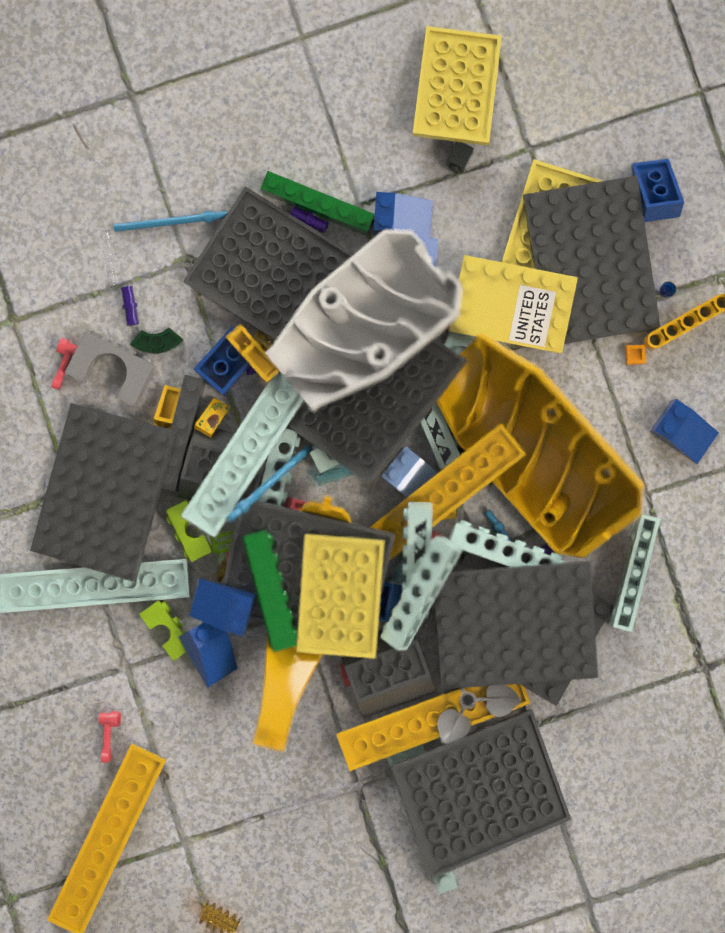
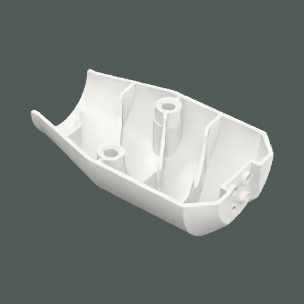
[265,230,462,412]

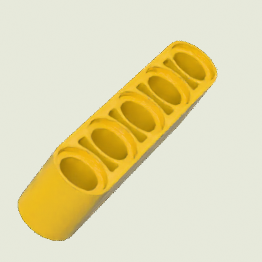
[643,294,725,350]

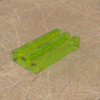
[210,530,235,555]

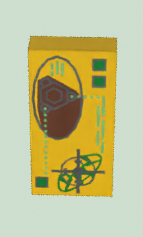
[194,398,230,438]

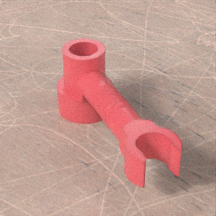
[51,338,77,390]
[98,711,121,763]

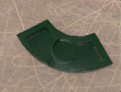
[130,327,184,354]

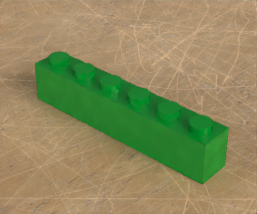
[260,171,375,236]
[241,530,298,652]

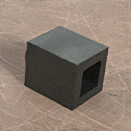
[446,142,474,173]

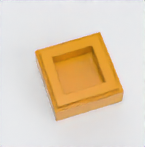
[625,345,646,365]

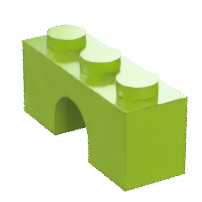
[165,500,214,562]
[139,600,187,661]

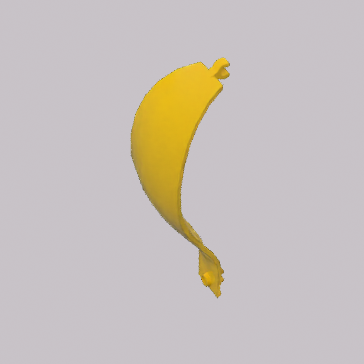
[252,496,352,752]

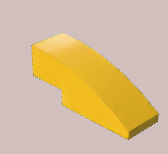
[225,324,280,383]
[153,385,181,430]

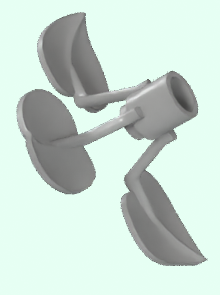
[437,659,521,744]

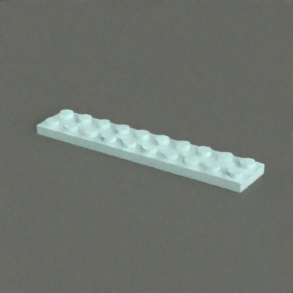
[181,372,304,538]
[0,559,191,613]

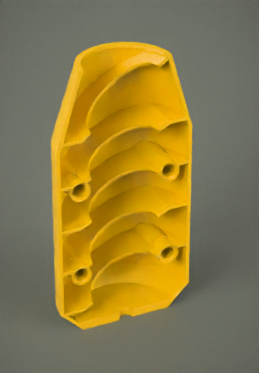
[437,333,644,558]

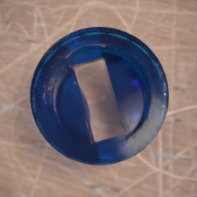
[659,281,676,298]

